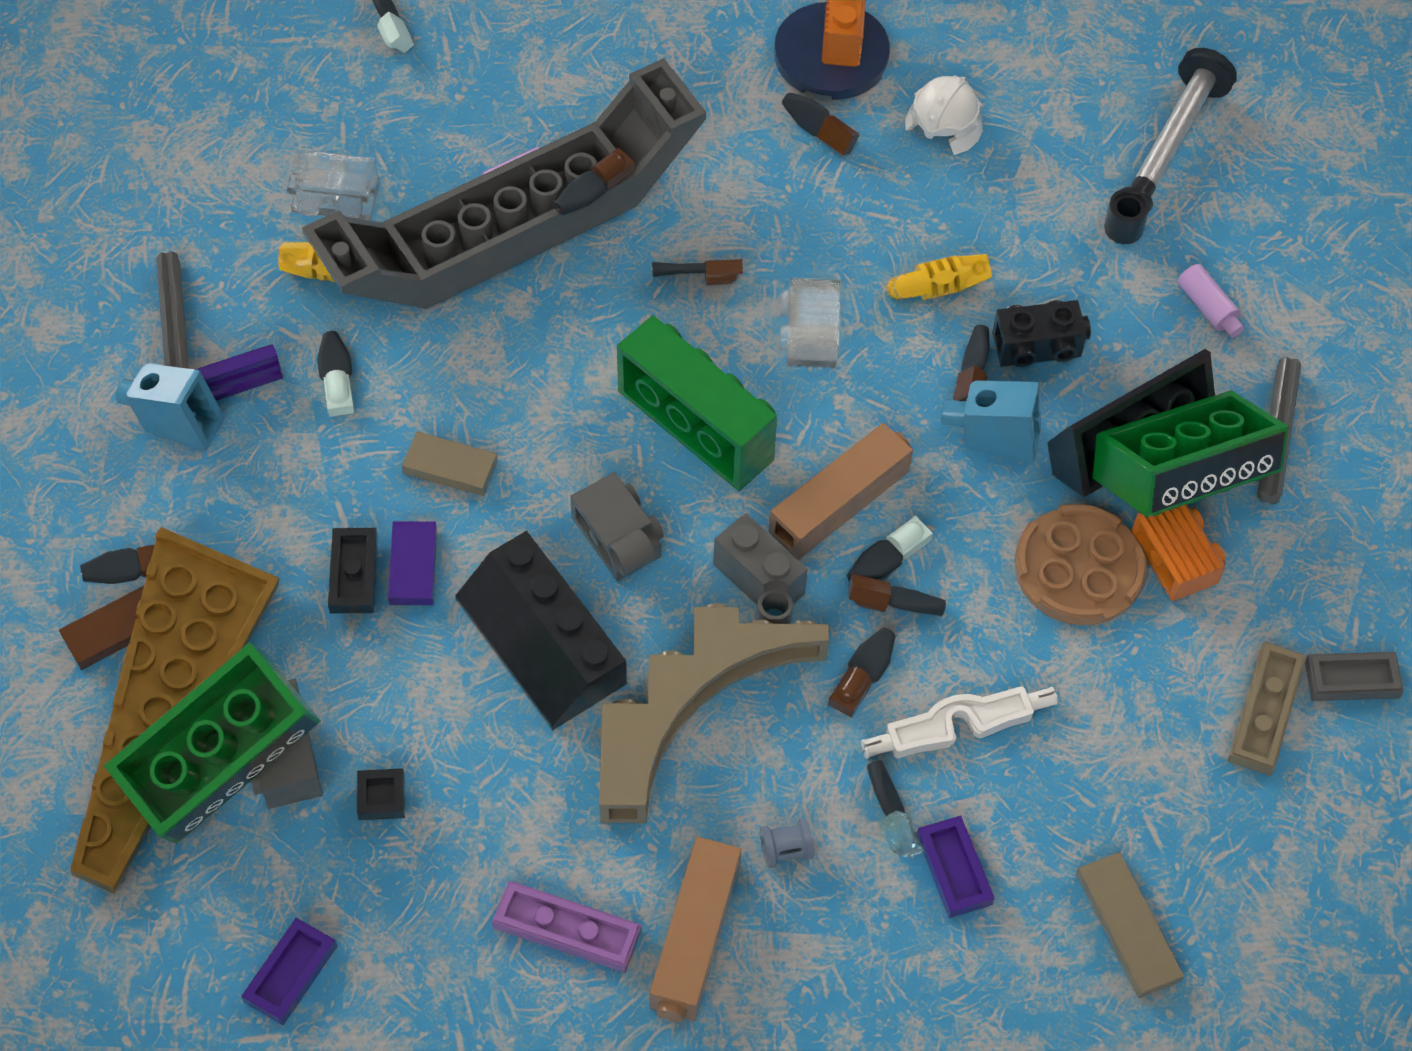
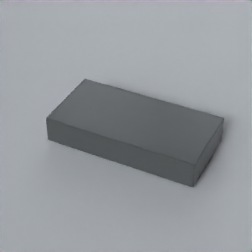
[1305,652,1404,701]

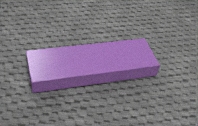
[492,880,642,973]

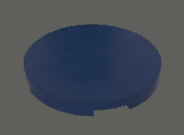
[774,2,890,100]

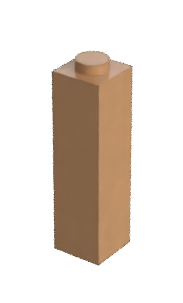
[769,423,913,560]
[649,836,742,1023]

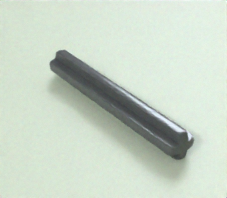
[156,251,189,369]
[1257,357,1302,504]

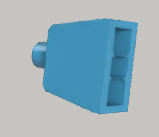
[116,363,225,452]
[941,381,1041,463]

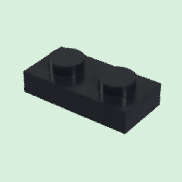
[328,528,378,614]

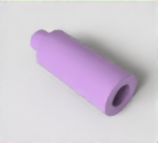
[1178,264,1244,338]

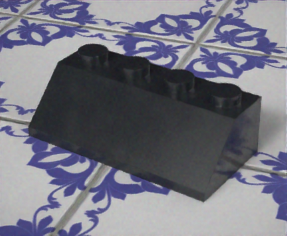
[1047,349,1215,498]
[455,530,627,731]

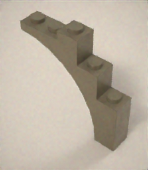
[599,603,829,823]

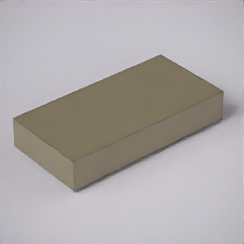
[402,432,498,496]

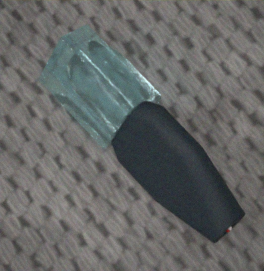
[866,760,924,859]

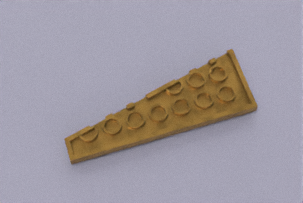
[70,527,279,894]

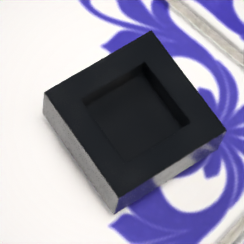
[357,768,405,821]

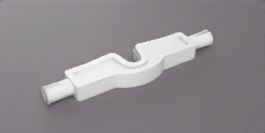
[861,686,1058,759]

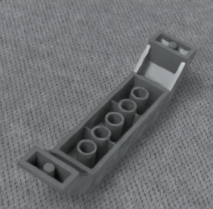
[302,58,706,309]

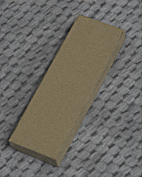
[1227,641,1307,776]
[1076,852,1184,998]

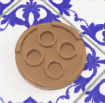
[1014,504,1147,625]

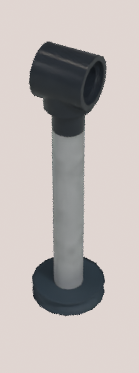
[1104,47,1237,244]

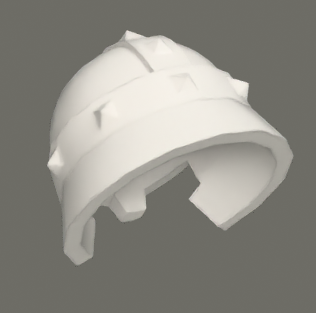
[905,75,983,155]

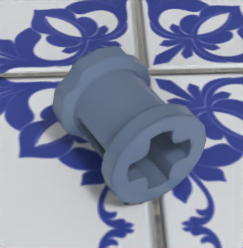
[759,818,815,868]

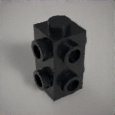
[992,300,1091,367]

